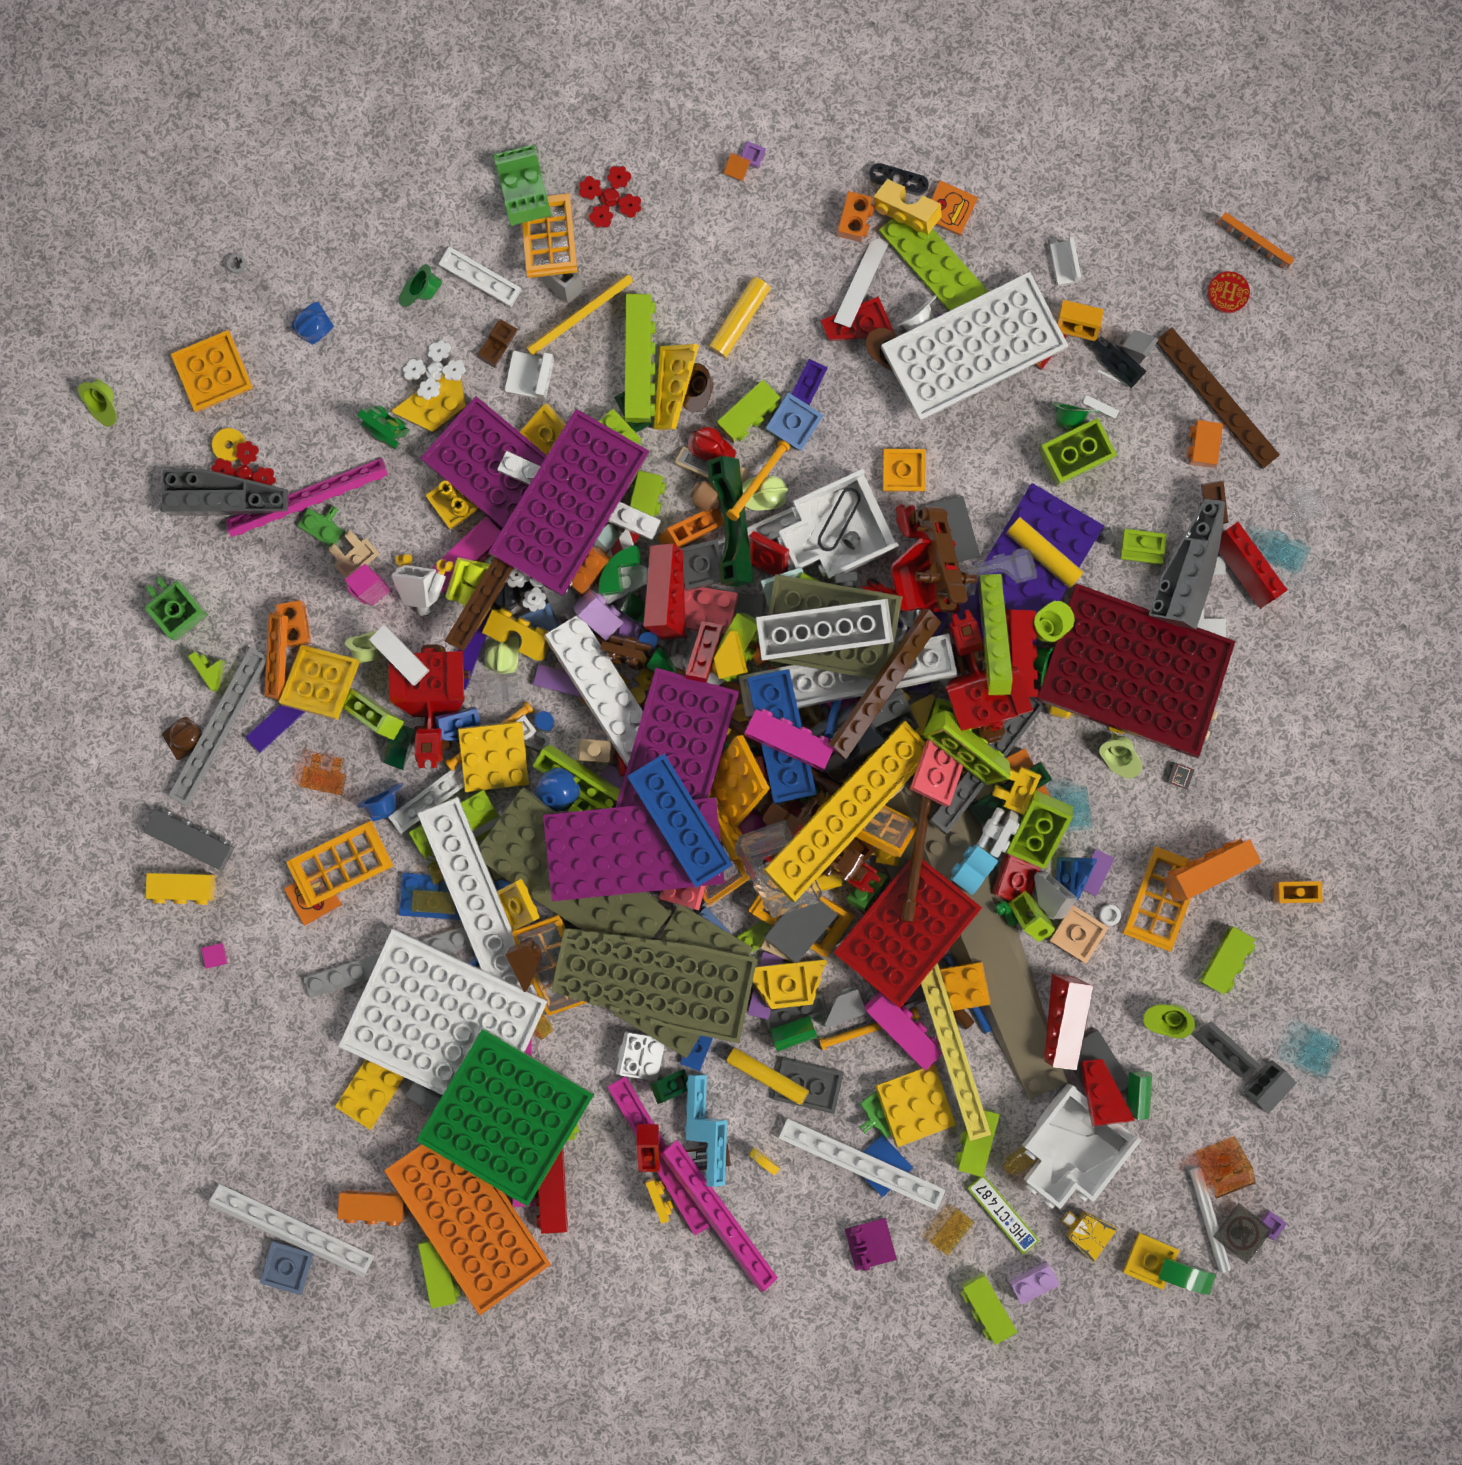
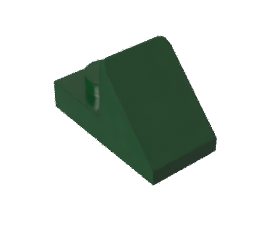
[617,592,651,632]
[650,1069,688,1104]

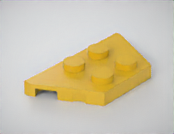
[392,375,466,433]
[752,959,827,1009]

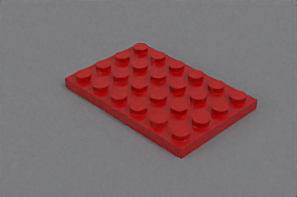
[833,859,982,1008]

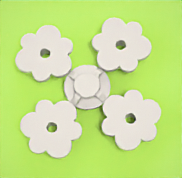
[403,340,466,400]
[507,569,572,612]

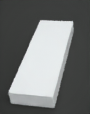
[369,625,430,686]

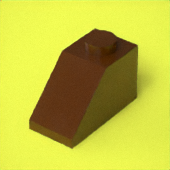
[505,938,542,992]

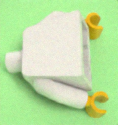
[392,554,453,616]

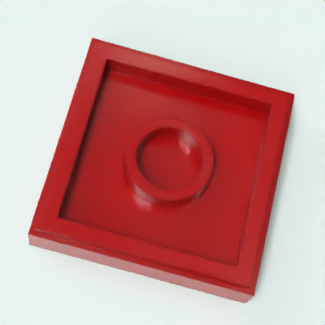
[749,531,789,576]
[991,853,1041,901]

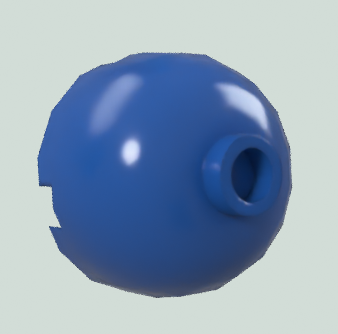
[536,768,580,812]

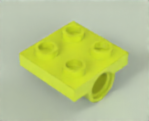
[445,557,490,606]

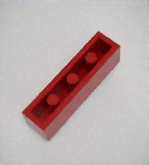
[1219,521,1288,609]
[535,1147,568,1234]

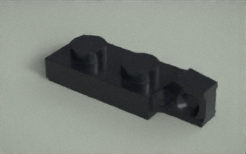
[1092,336,1147,388]

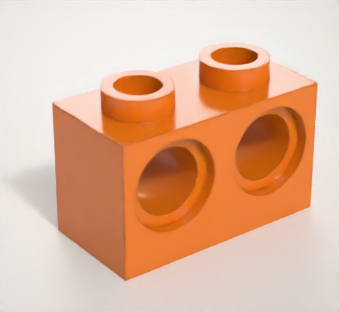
[837,191,875,242]
[274,600,312,648]

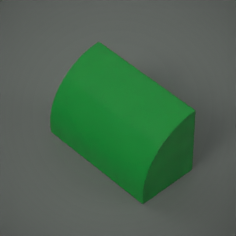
[770,1016,818,1052]
[1127,1071,1153,1120]

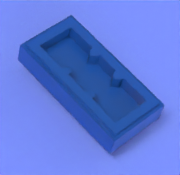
[680,1035,713,1071]

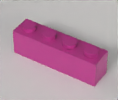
[431,516,501,594]
[345,563,392,606]
[744,709,833,772]
[864,991,943,1070]

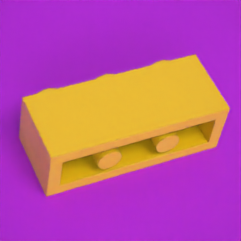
[146,873,215,905]

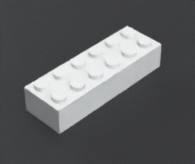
[756,599,893,660]

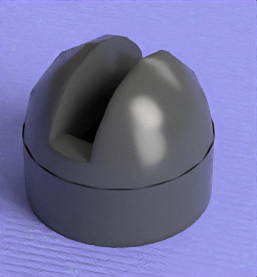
[1098,526,1116,545]
[842,531,861,550]

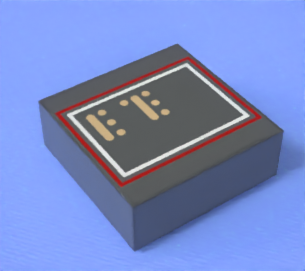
[1167,762,1195,790]

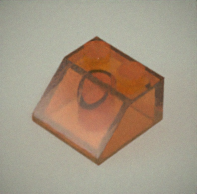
[1196,1136,1256,1199]

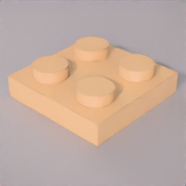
[1049,905,1109,964]

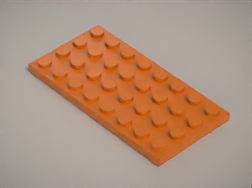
[383,1144,551,1316]

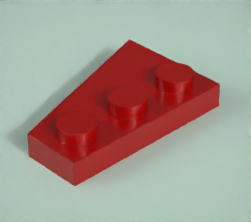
[821,296,894,341]
[1080,1059,1135,1127]

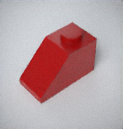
[637,1124,660,1172]

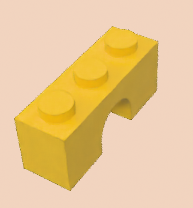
[874,179,942,235]
[482,608,550,661]

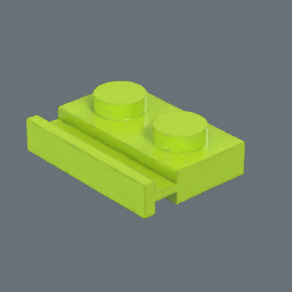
[1120,529,1167,565]

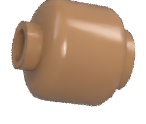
[690,481,720,512]

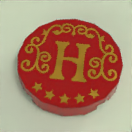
[1207,271,1250,314]

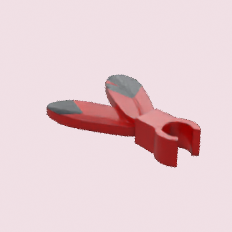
[853,578,896,595]

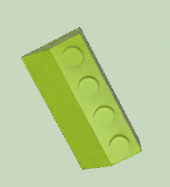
[922,711,1011,785]

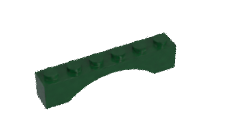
[707,456,754,587]

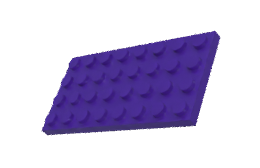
[946,483,1104,650]

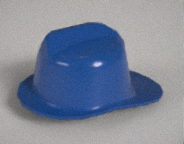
[291,302,334,345]
[357,782,404,821]

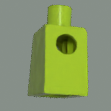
[1009,891,1055,942]

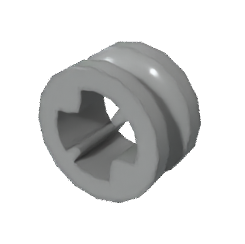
[227,254,248,274]

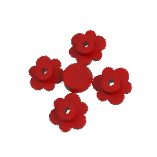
[579,166,641,228]
[211,441,276,486]

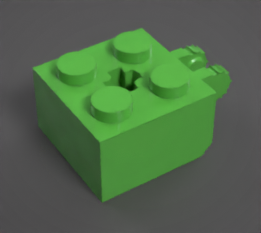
[145,576,209,641]

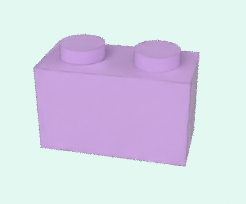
[572,589,624,640]
[1009,1261,1060,1305]

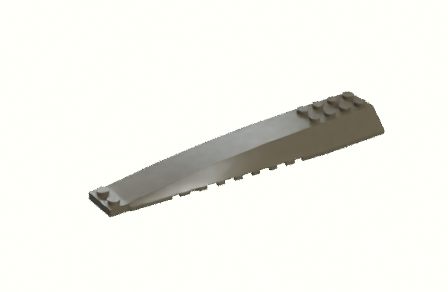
[885,775,1068,1099]

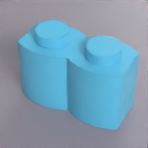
[950,844,998,895]

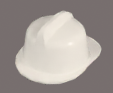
[897,295,937,332]

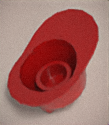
[687,427,736,462]

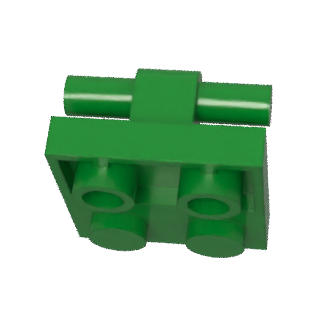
[357,405,410,449]

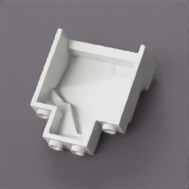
[777,469,899,580]
[1022,1083,1141,1209]

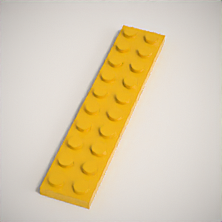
[762,721,925,902]

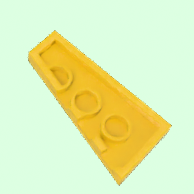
[654,343,699,431]

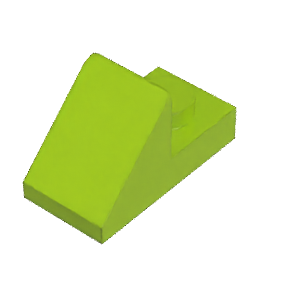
[188,652,225,692]

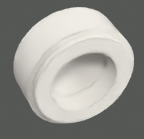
[1099,905,1121,926]

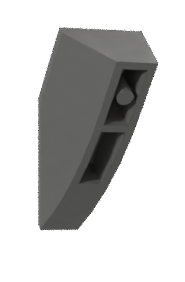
[162,469,288,516]
[1148,499,1225,629]
[809,688,919,740]

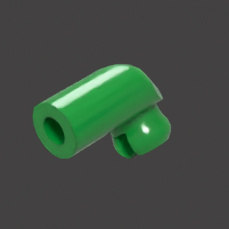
[994,901,1018,926]

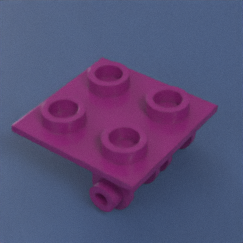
[845,1218,897,1271]

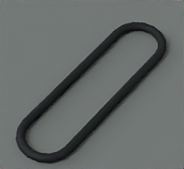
[818,488,861,551]

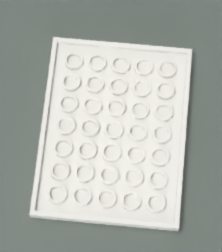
[339,929,548,1095]

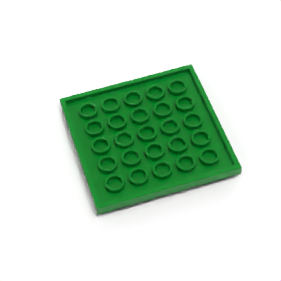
[416,1028,594,1207]

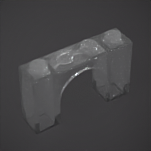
[735,820,822,918]

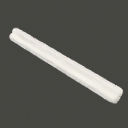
[1190,1167,1231,1273]

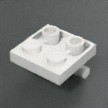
[977,808,1021,858]
[616,1030,665,1081]

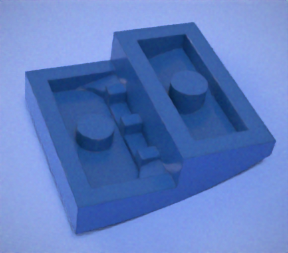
[863,1134,913,1198]

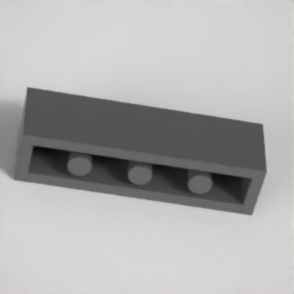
[143,808,235,870]

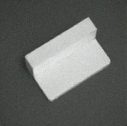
[1050,237,1081,286]

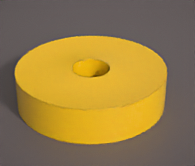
[212,428,246,462]
[749,1147,781,1175]

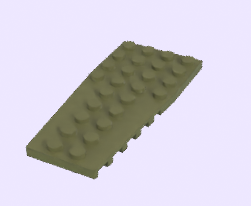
[479,787,671,939]
[551,928,757,1043]

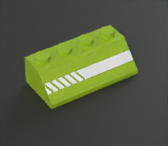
[409,790,501,869]

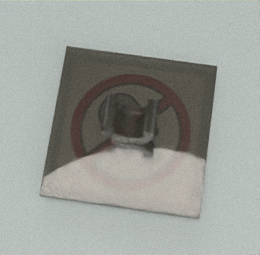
[1213,1203,1273,1264]

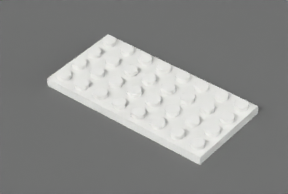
[881,272,1068,421]

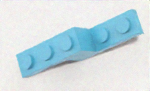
[685,1074,727,1187]

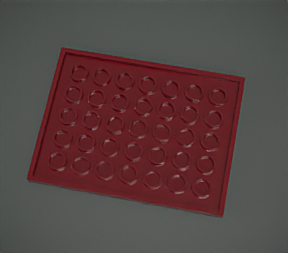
[1036,583,1236,758]

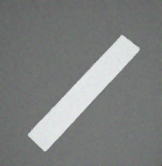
[834,238,889,327]

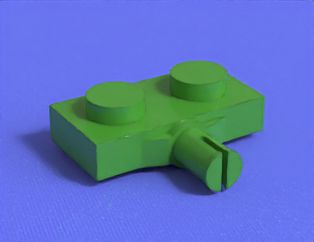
[297,505,345,547]
[844,870,889,912]
[859,1091,891,1138]

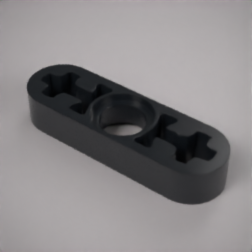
[869,163,929,196]

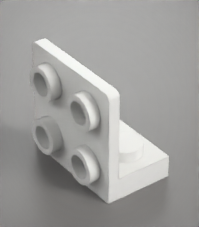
[505,351,554,400]

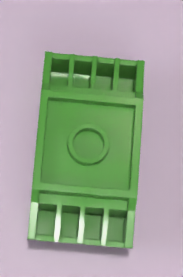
[493,144,552,226]

